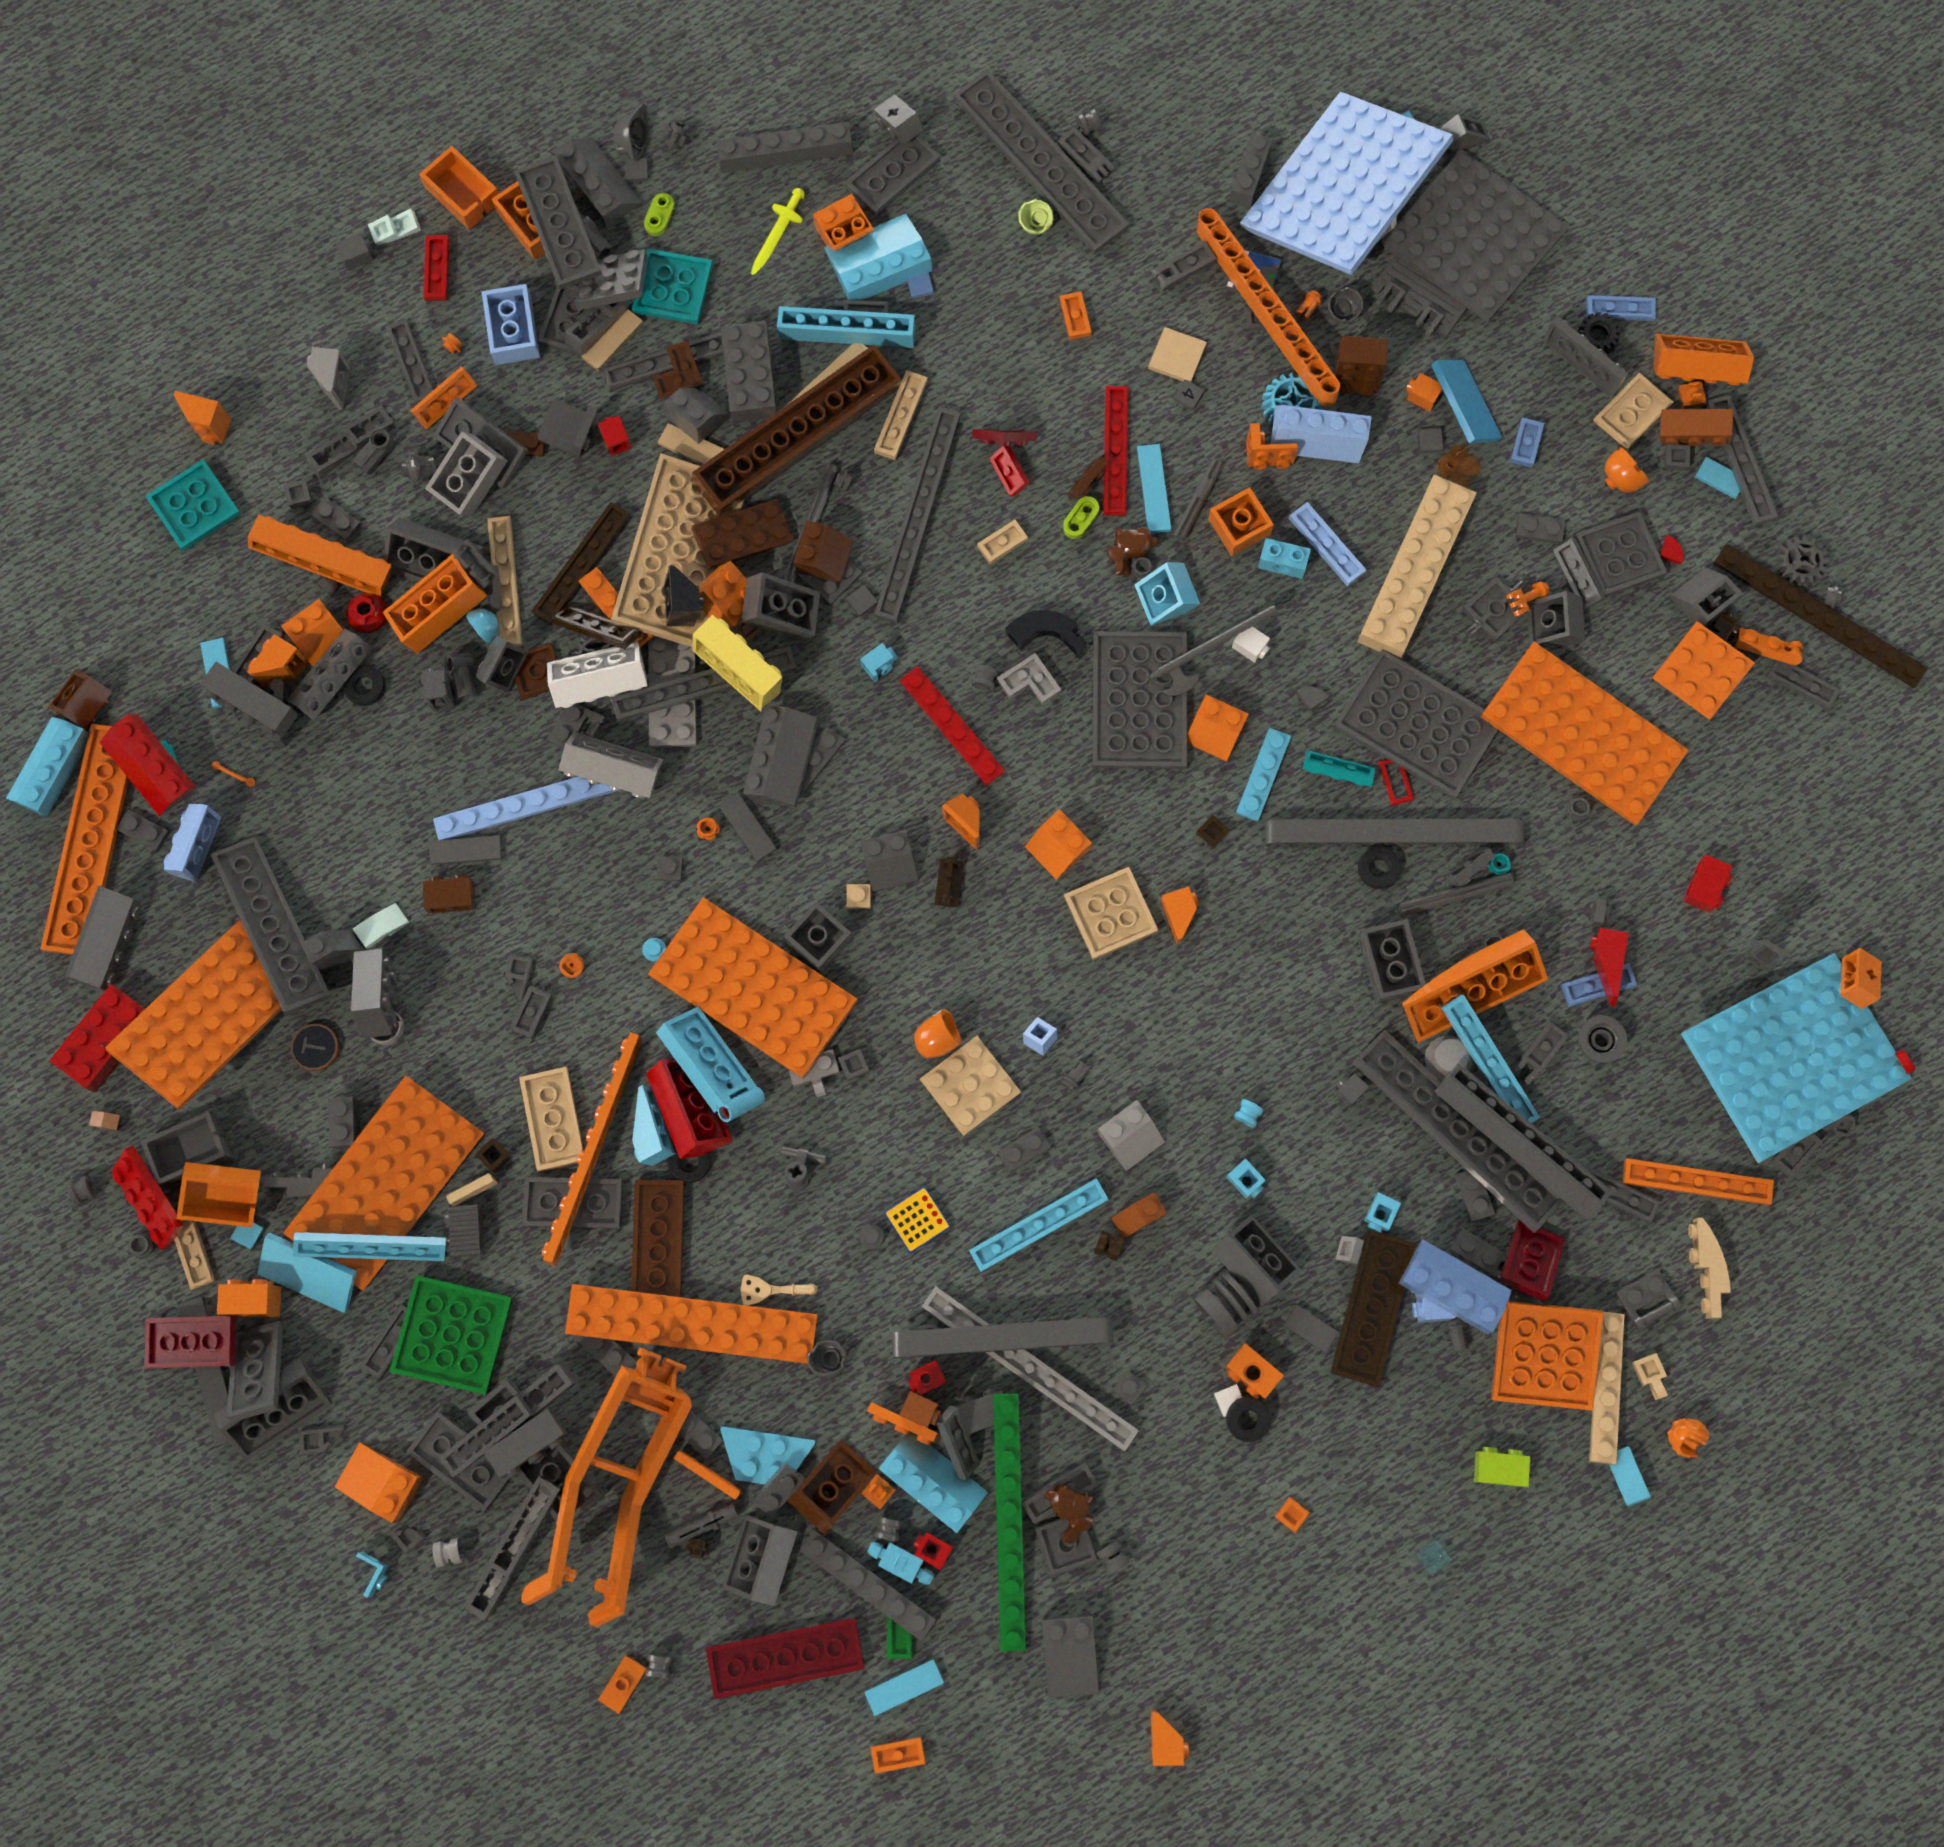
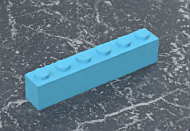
[777,306,916,348]

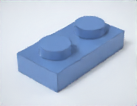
[1510,418,1544,468]

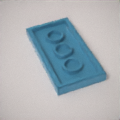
[1431,360,1502,444]

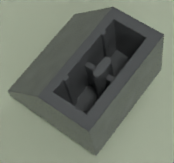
[1669,567,1743,627]

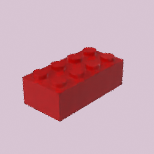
[49,984,146,1092]

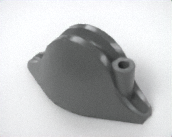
[613,103,649,161]

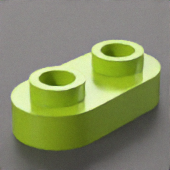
[644,193,675,236]
[1063,496,1099,539]

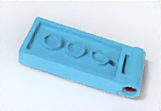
[656,1007,765,1122]

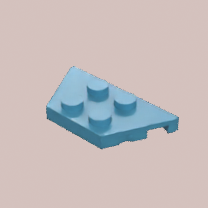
[721,1426,816,1484]

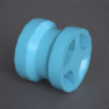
[1234,1099,1264,1128]

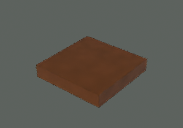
[515,642,558,700]

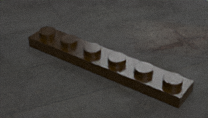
[532,502,631,626]

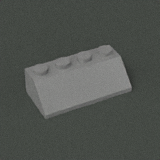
[558,732,664,798]

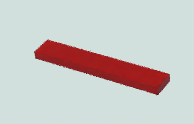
[1103,386,1128,516]

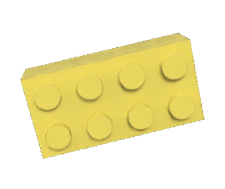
[692,615,782,712]

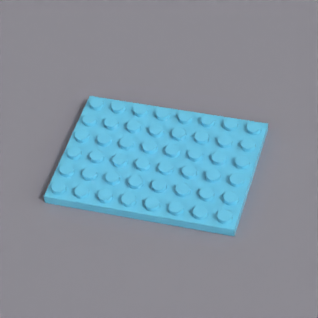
[1681,953,1912,1163]

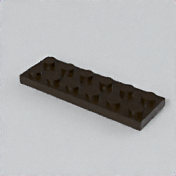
[1330,1230,1416,1387]

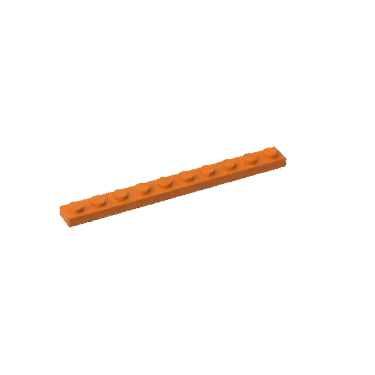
[542,1032,642,1267]

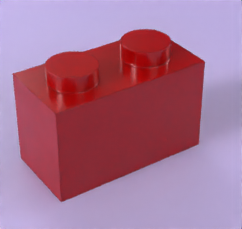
[1683,854,1733,913]

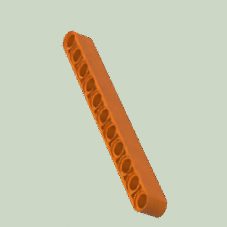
[1197,208,1340,407]

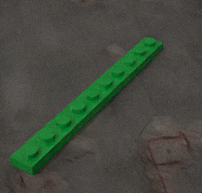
[993,1393,1026,1652]

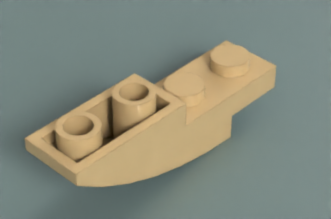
[1688,1218,1731,1319]

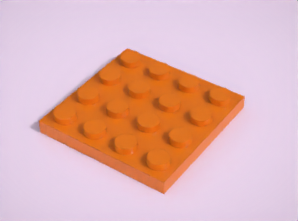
[1491,1301,1604,1410]

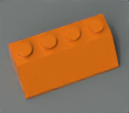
[1653,334,1754,385]
[383,554,487,654]

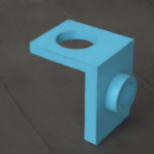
[356,1552,389,1598]

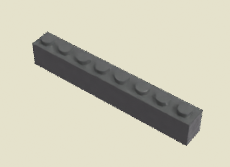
[1434,1063,1612,1220]

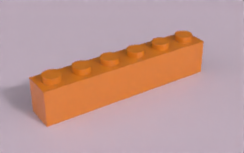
[248,515,392,597]

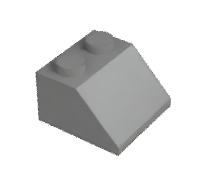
[307,347,350,410]
[1097,1100,1165,1171]

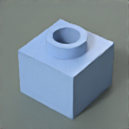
[1023,1017,1057,1055]

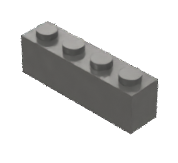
[200,662,298,737]

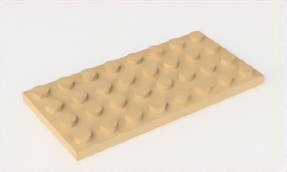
[610,453,743,647]

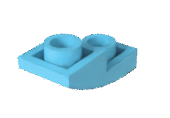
[1609,1446,1651,1507]

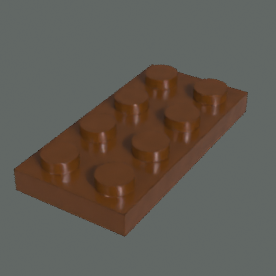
[691,499,794,570]

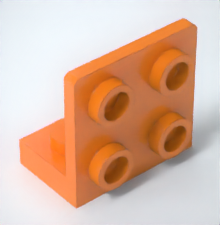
[1246,423,1298,470]

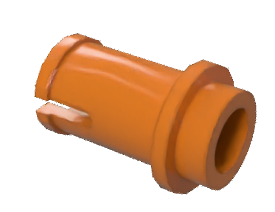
[1296,290,1322,321]

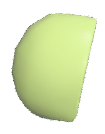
[1018,199,1053,235]

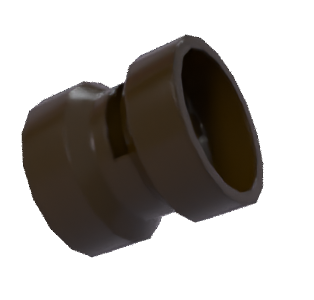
[1094,1230,1125,1262]

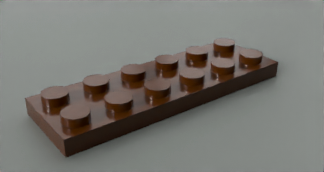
[631,1180,685,1297]

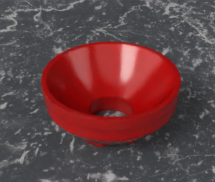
[346,593,388,634]

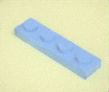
[1289,502,1366,587]

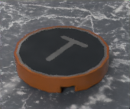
[291,1024,340,1071]

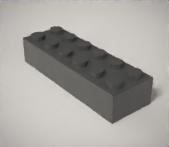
[468,1379,606,1523]

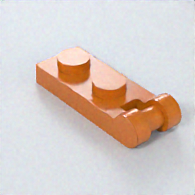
[1735,628,1803,665]

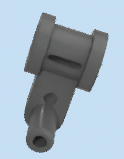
[779,1145,828,1192]

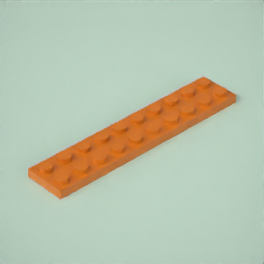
[41,724,129,955]
[565,1284,818,1364]

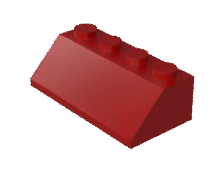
[100,714,197,817]
[646,1058,733,1159]

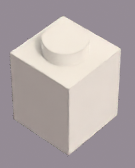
[1232,627,1270,663]

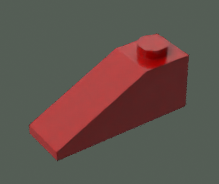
[1590,927,1628,1007]

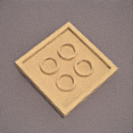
[1064,867,1158,960]
[920,1036,1021,1137]

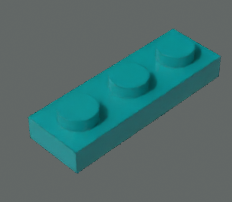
[1302,750,1375,787]

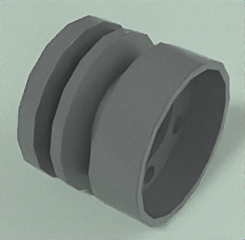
[1193,1272,1259,1340]

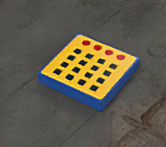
[884,1186,951,1254]

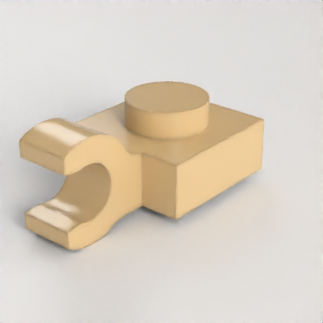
[1632,1353,1668,1400]

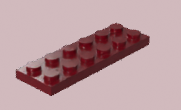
[706,1617,865,1700]

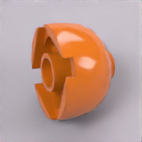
[1604,447,1649,493]

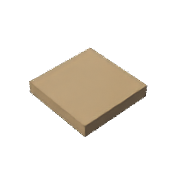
[1148,327,1207,382]

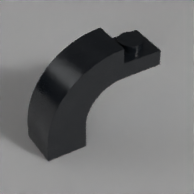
[1005,610,1087,659]

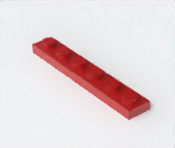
[899,666,1005,786]

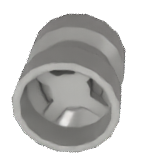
[433,1538,464,1568]

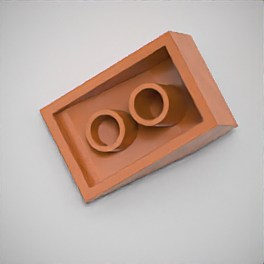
[335,1442,424,1523]

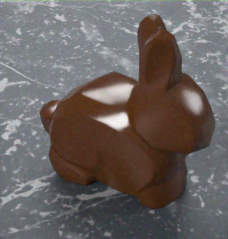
[1107,528,1159,578]
[1045,1483,1094,1544]

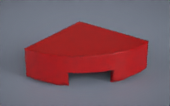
[1660,535,1683,565]

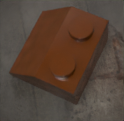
[794,520,854,583]
[48,670,112,730]

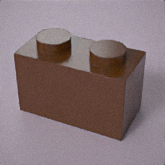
[423,874,476,913]

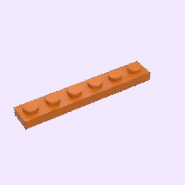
[1622,1158,1774,1206]

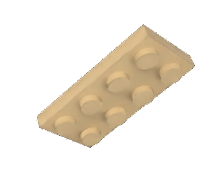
[519,1067,584,1172]

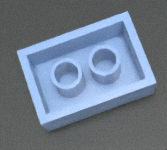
[482,284,540,365]

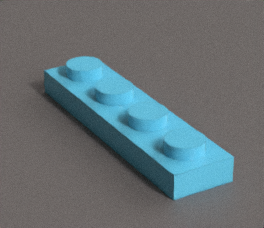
[1236,728,1291,822]

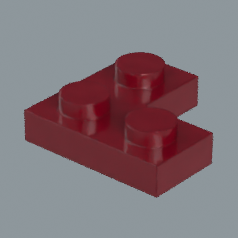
[972,429,1037,446]

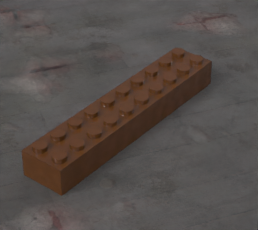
[691,344,902,517]

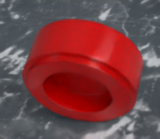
[1894,1050,1915,1075]

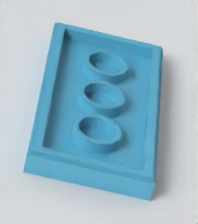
[257,1232,357,1313]

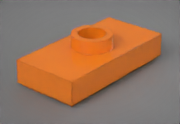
[598,1655,647,1714]

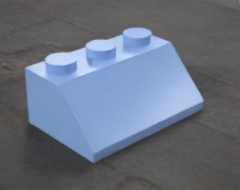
[163,804,222,882]

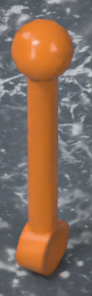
[211,761,255,787]

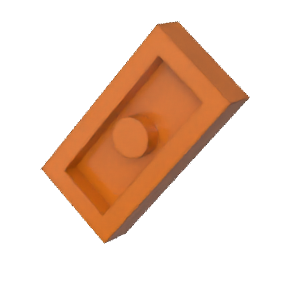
[1059,292,1091,341]
[871,1737,926,1774]

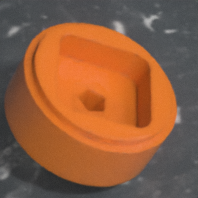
[559,953,584,978]

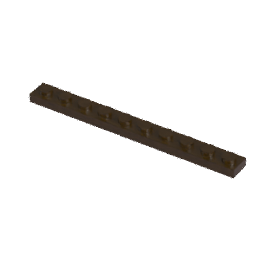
[1713,543,1928,689]

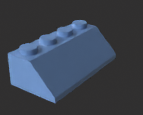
[1399,1240,1512,1334]

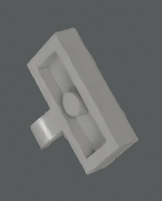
[788,1049,840,1097]

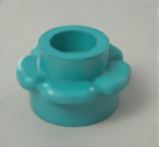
[1488,853,1511,876]

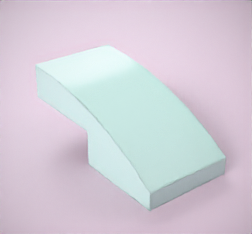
[368,208,421,245]
[353,903,410,949]

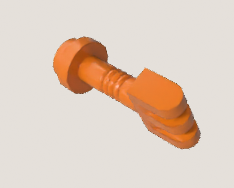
[1506,582,1550,617]

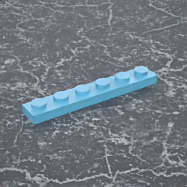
[1441,995,1540,1123]
[969,1178,1109,1272]
[293,1232,446,1261]

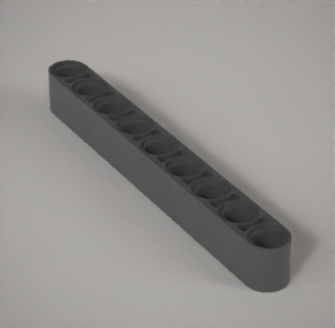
[892,1317,1114,1358]

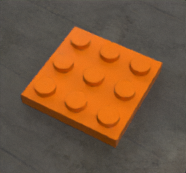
[1652,621,1755,720]

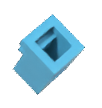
[860,643,898,683]
[1226,1159,1266,1198]
[1364,1192,1401,1233]

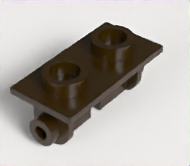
[1711,611,1742,644]
[934,856,964,908]

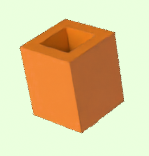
[1405,373,1443,412]

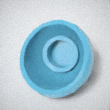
[466,608,499,644]

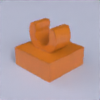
[1678,382,1707,409]
[861,1474,896,1509]

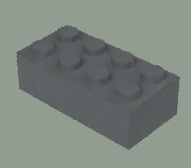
[721,321,778,423]

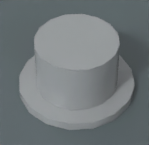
[1424,1035,1473,1081]

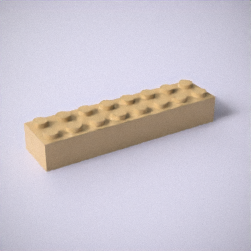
[1357,475,1477,660]

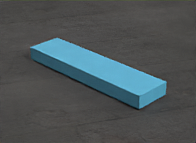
[1137,444,1171,534]

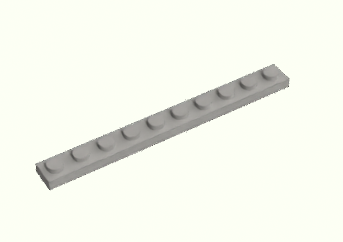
[921,1286,1139,1452]

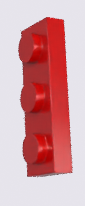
[423,235,450,301]

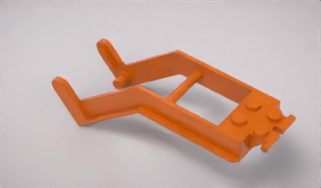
[521,1348,692,1627]

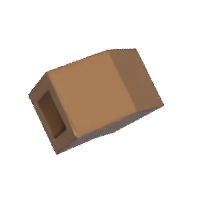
[89,1111,120,1131]

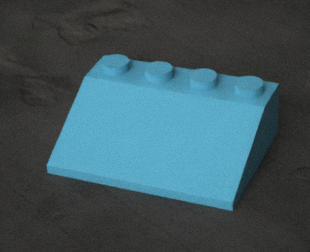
[824,214,933,301]

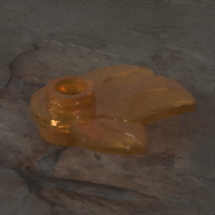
[1437,445,1481,488]

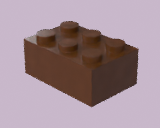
[1333,336,1388,396]

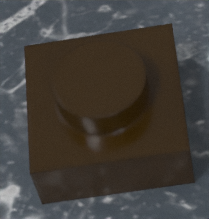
[1196,815,1230,849]

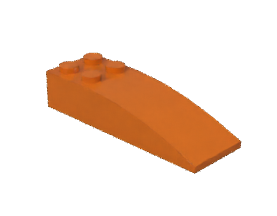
[1402,929,1548,1043]

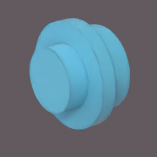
[642,938,666,962]

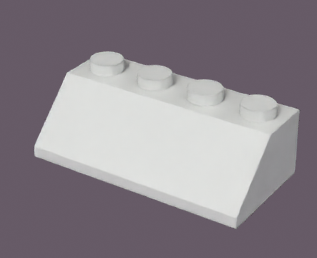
[547,641,647,708]

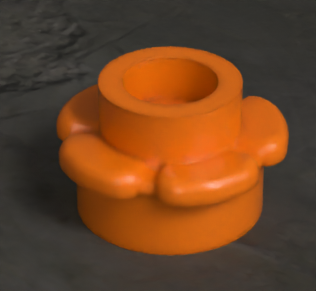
[442,333,464,354]
[697,817,720,840]

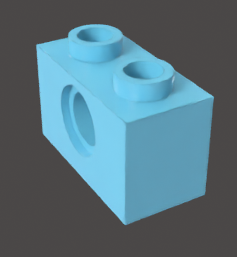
[1258,538,1311,579]

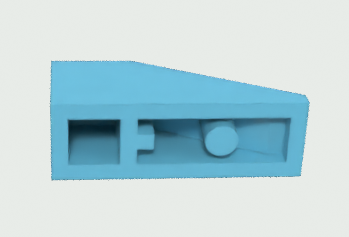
[632,1085,676,1166]

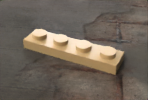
[874,370,928,460]

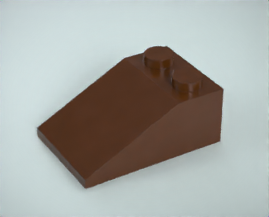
[787,1439,878,1534]

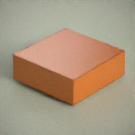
[1275,1497,1310,1533]

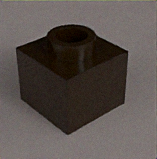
[475,1138,513,1174]

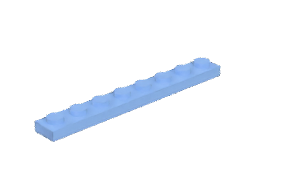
[433,777,615,840]

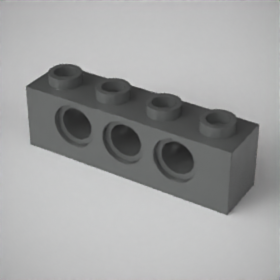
[286,628,372,721]

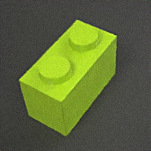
[1474,1447,1530,1487]

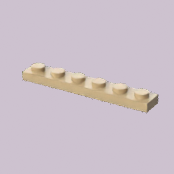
[1589,1312,1624,1465]

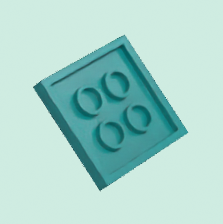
[632,248,713,325]
[145,459,242,552]

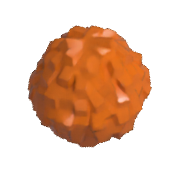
[1667,1418,1709,1458]

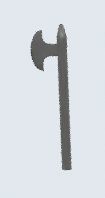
[1150,605,1278,696]

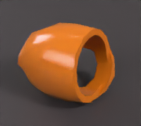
[914,1009,962,1059]

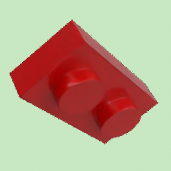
[989,446,1030,497]

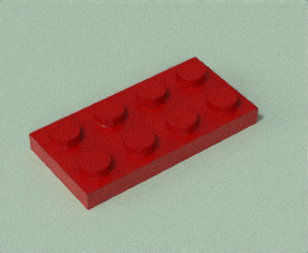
[111,1146,184,1250]

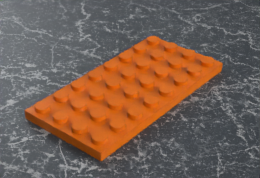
[1480,641,1689,825]
[648,897,858,1079]
[105,920,282,1110]
[283,1075,484,1291]

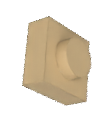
[846,884,871,909]

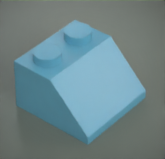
[1134,562,1200,626]

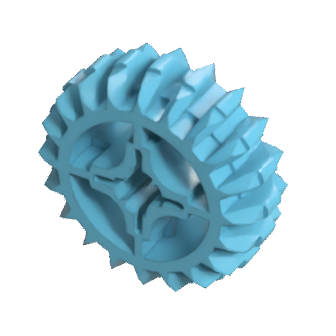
[1262,372,1323,424]

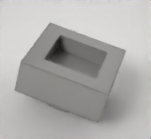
[1335,1236,1364,1264]

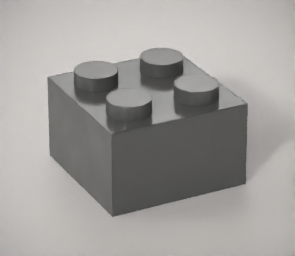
[784,902,853,973]

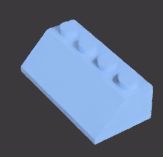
[1270,405,1372,463]

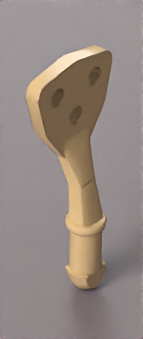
[741,1275,818,1306]

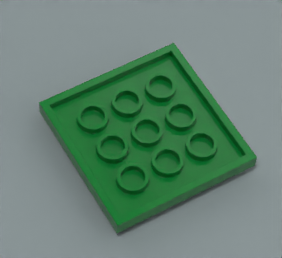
[389,1275,513,1395]

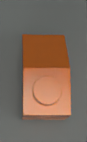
[1161,886,1199,944]
[1151,1710,1189,1766]

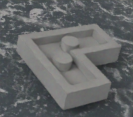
[997,653,1061,705]

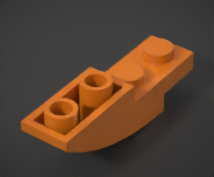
[579,567,653,648]

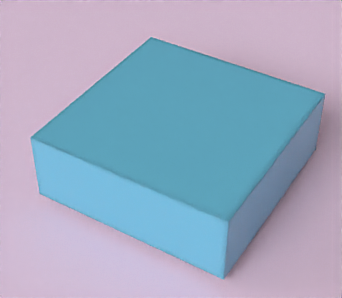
[230,1222,265,1250]

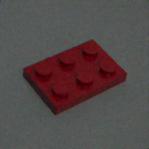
[1499,1219,1565,1302]

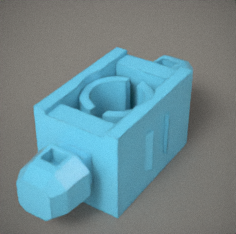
[867,1542,934,1585]

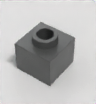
[1336,1073,1369,1107]

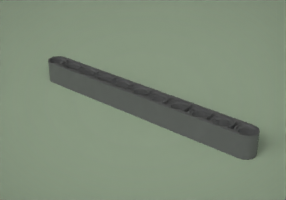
[1265,819,1525,847]

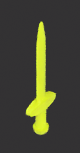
[751,188,805,275]

